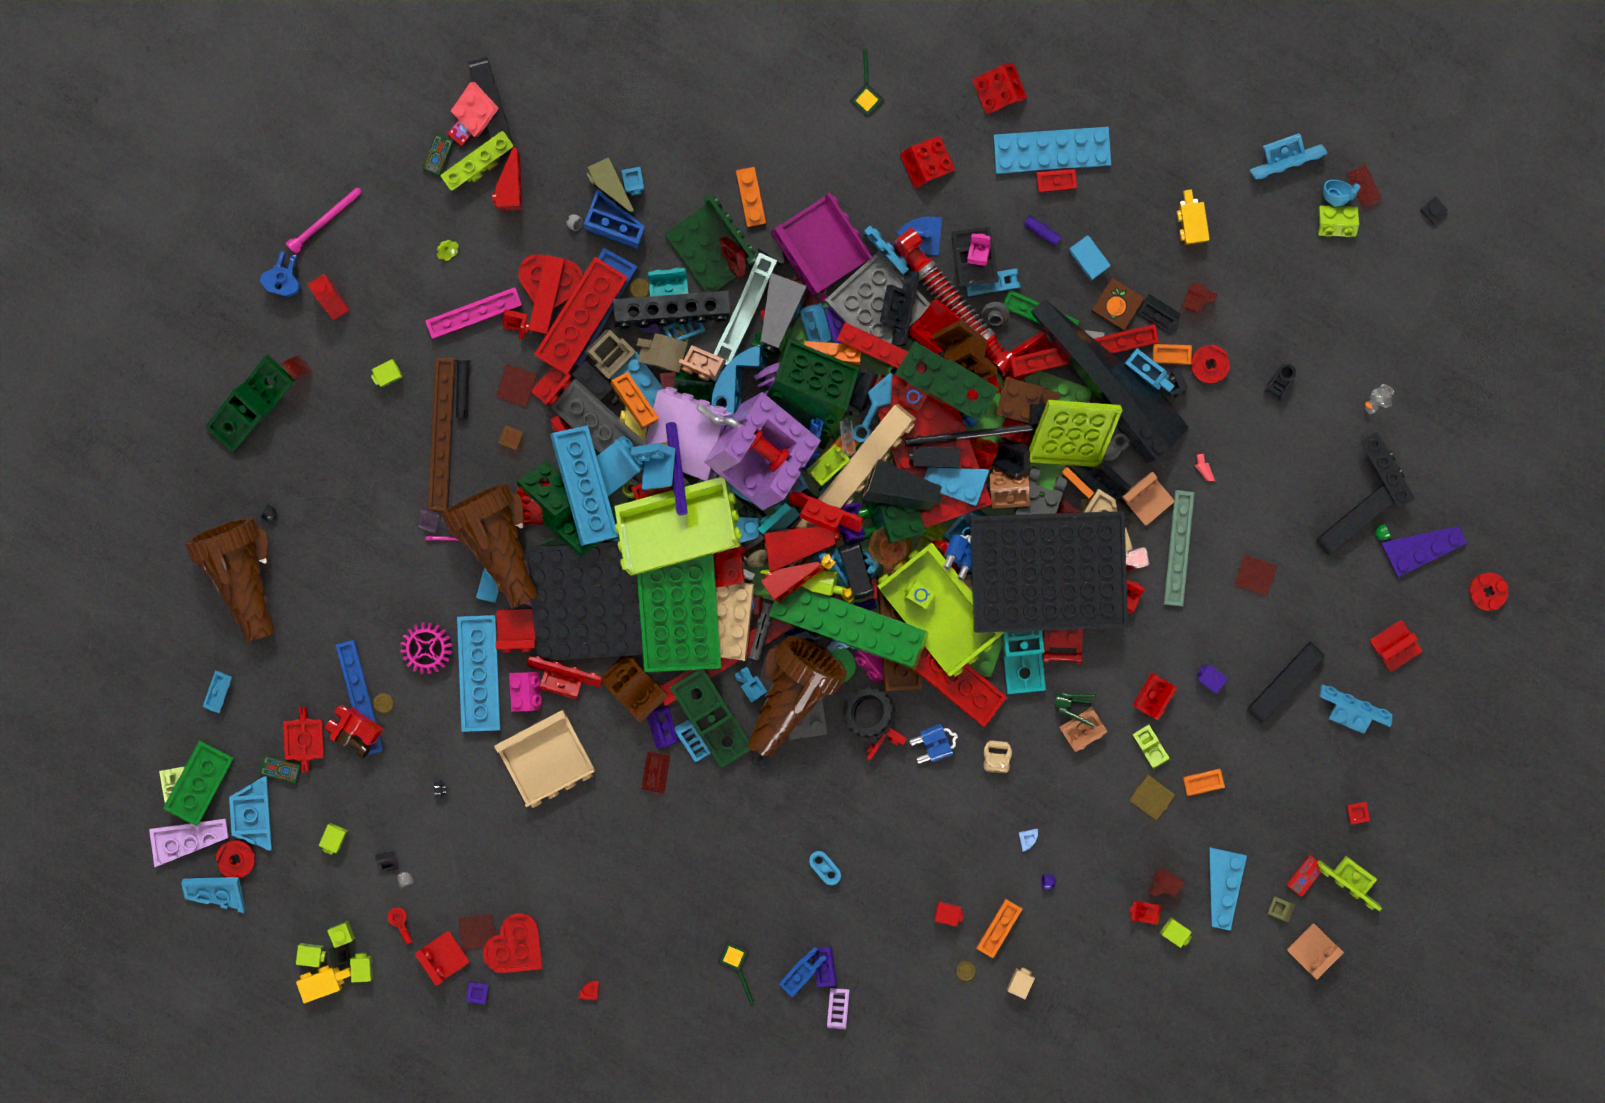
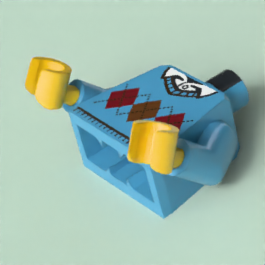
[809,547,854,603]

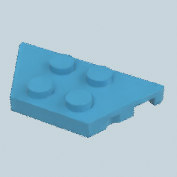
[229,776,272,851]

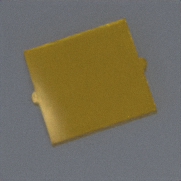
[1130,775,1175,820]

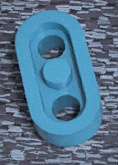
[809,851,841,885]

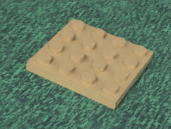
[716,583,755,661]

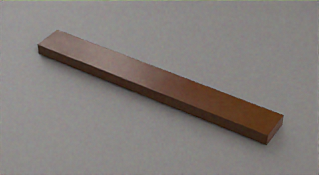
[428,357,455,512]

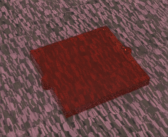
[496,364,537,406]
[1235,555,1277,596]
[458,914,496,950]

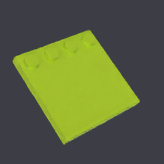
[1029,400,1123,467]

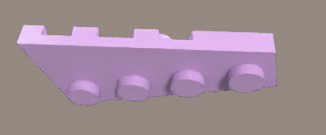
[149,818,229,867]

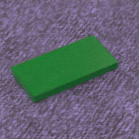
[162,740,234,826]

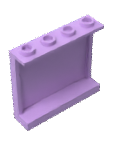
[645,387,733,481]

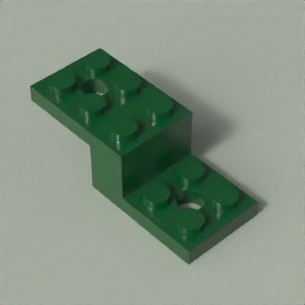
[895,341,999,423]
[205,354,296,453]
[517,461,603,557]
[670,669,750,768]

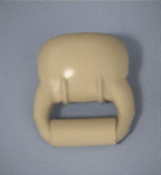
[984,740,1012,773]

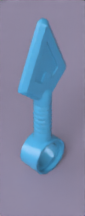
[853,374,893,442]

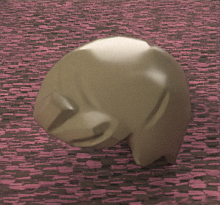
[743,540,769,568]

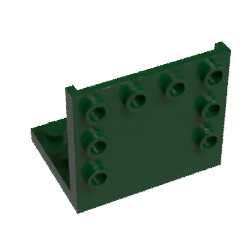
[665,194,756,292]
[766,339,859,449]

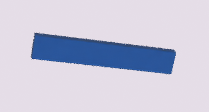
[336,640,384,755]

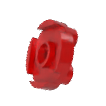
[1191,345,1230,383]
[1469,572,1508,611]
[216,840,256,878]

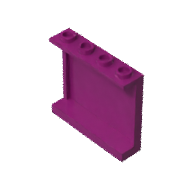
[770,193,872,297]

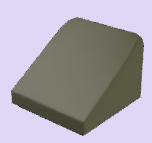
[1268,896,1295,922]

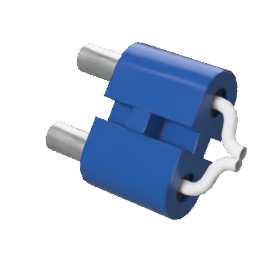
[943,534,971,581]
[910,723,958,764]

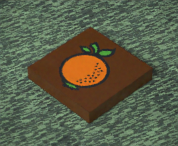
[1091,278,1144,331]

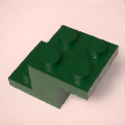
[866,501,926,544]

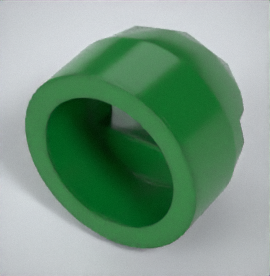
[1376,524,1391,540]

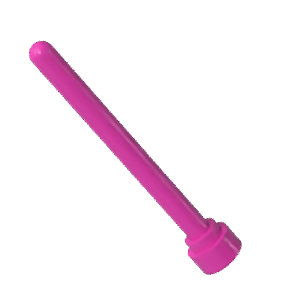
[286,188,361,255]

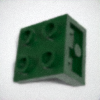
[674,357,714,401]

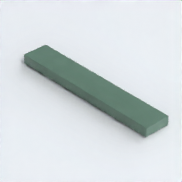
[1163,490,1194,606]

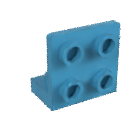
[631,443,675,490]

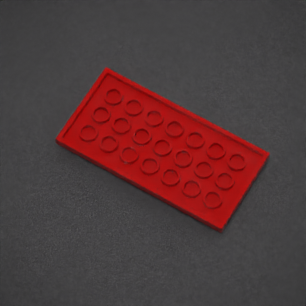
[874,375,992,528]

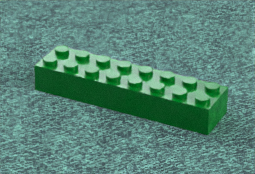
[769,587,929,670]

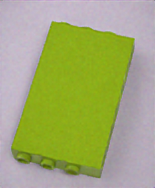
[615,477,742,576]
[877,542,1004,677]

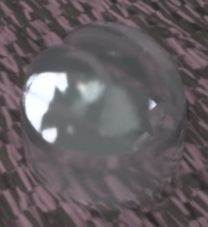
[397,872,414,888]

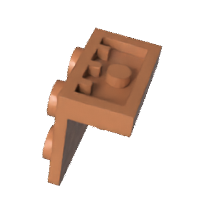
[989,468,1030,509]
[1121,472,1174,525]
[1287,923,1344,979]

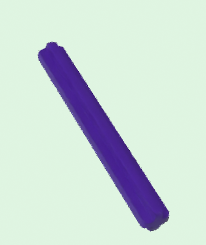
[666,422,688,516]

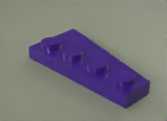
[1380,526,1467,577]

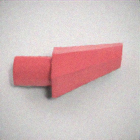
[1194,454,1215,481]

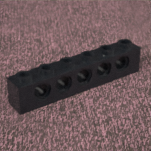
[613,291,731,329]

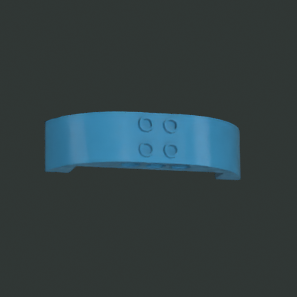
[711,346,766,503]

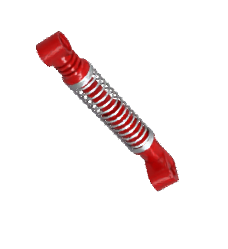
[892,228,1014,377]

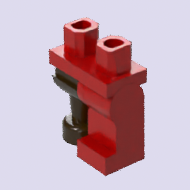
[325,705,384,759]

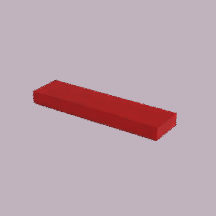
[528,255,565,334]

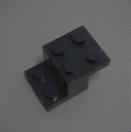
[952,226,999,287]

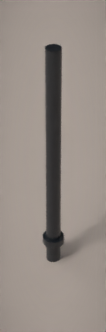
[905,424,1033,447]

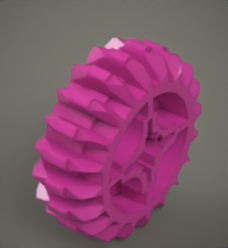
[400,622,452,674]

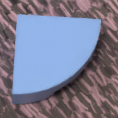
[1019,829,1038,851]

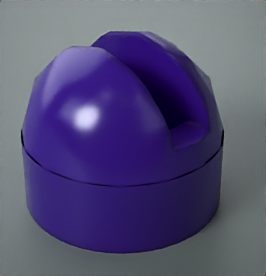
[1041,874,1056,890]

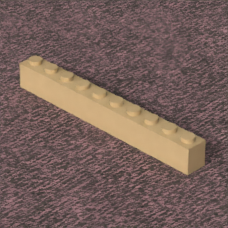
[789,404,916,567]

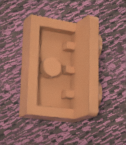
[678,345,726,382]
[1059,707,1107,752]

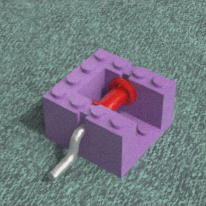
[696,392,821,510]

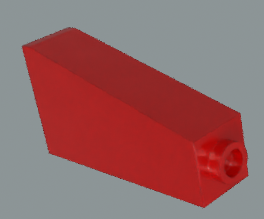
[764,525,840,571]

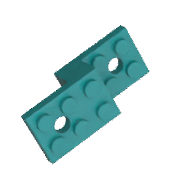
[1001,630,1046,694]

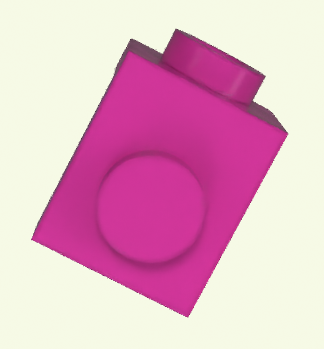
[967,234,991,266]

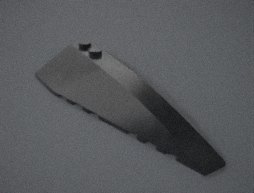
[1030,300,1189,463]

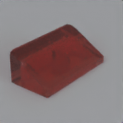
[1126,547,1150,572]
[641,752,670,793]

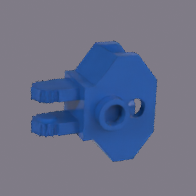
[260,251,302,297]

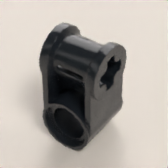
[1264,364,1296,401]

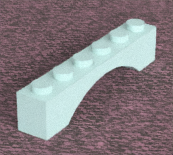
[713,253,778,366]

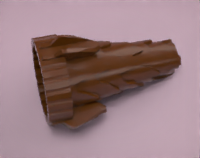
[441,483,537,609]
[185,517,274,643]
[748,636,847,758]

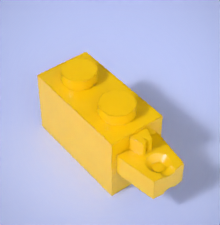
[1176,190,1209,245]
[296,965,351,1003]

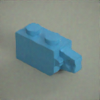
[1124,349,1174,392]

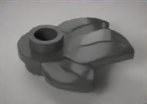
[1104,426,1130,461]

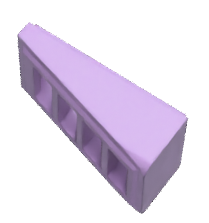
[827,988,849,1029]

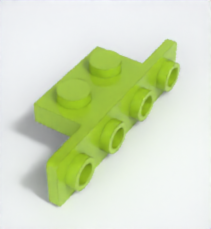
[441,131,513,191]
[1317,856,1382,911]

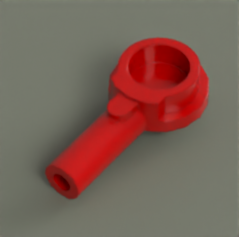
[387,907,412,944]

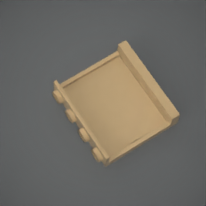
[494,709,595,808]

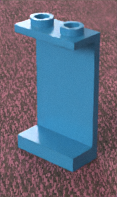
[597,435,645,496]

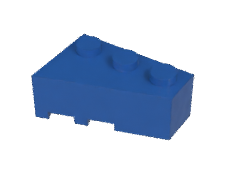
[584,189,645,249]

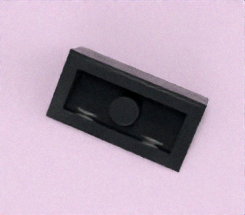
[1137,294,1181,333]

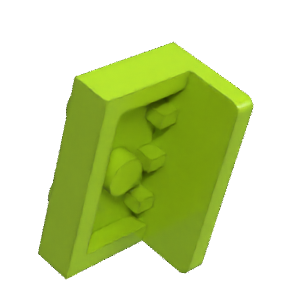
[1318,206,1359,237]

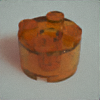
[868,527,912,565]

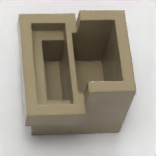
[584,330,635,379]
[637,334,687,373]

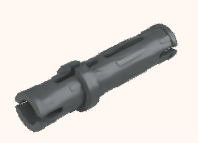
[749,602,773,661]

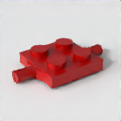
[283,707,324,772]

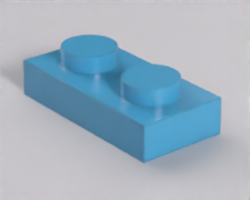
[203,670,232,713]

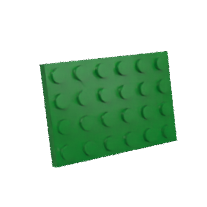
[637,553,722,672]

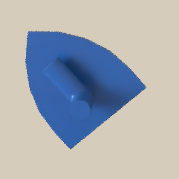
[896,217,942,256]

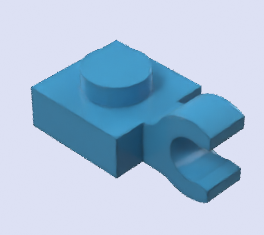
[735,667,767,702]

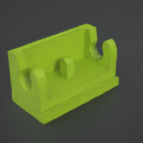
[806,444,850,486]

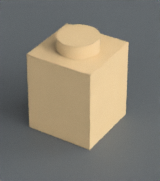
[1007,967,1035,999]

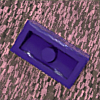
[647,705,679,749]

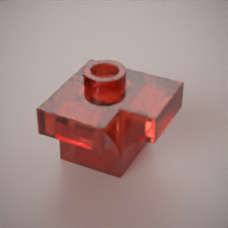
[1181,282,1218,314]
[1148,868,1185,898]

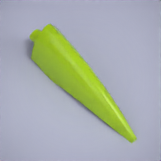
[760,568,844,596]

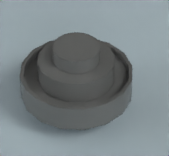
[981,302,1010,328]

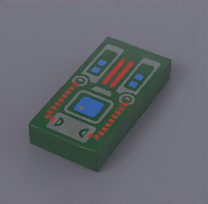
[422,133,454,176]
[259,755,301,784]

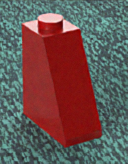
[308,274,350,320]

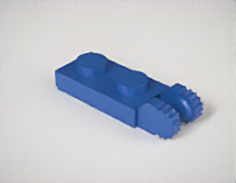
[779,947,827,997]

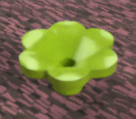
[437,240,459,261]

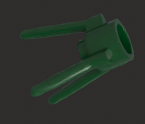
[1055,692,1096,727]

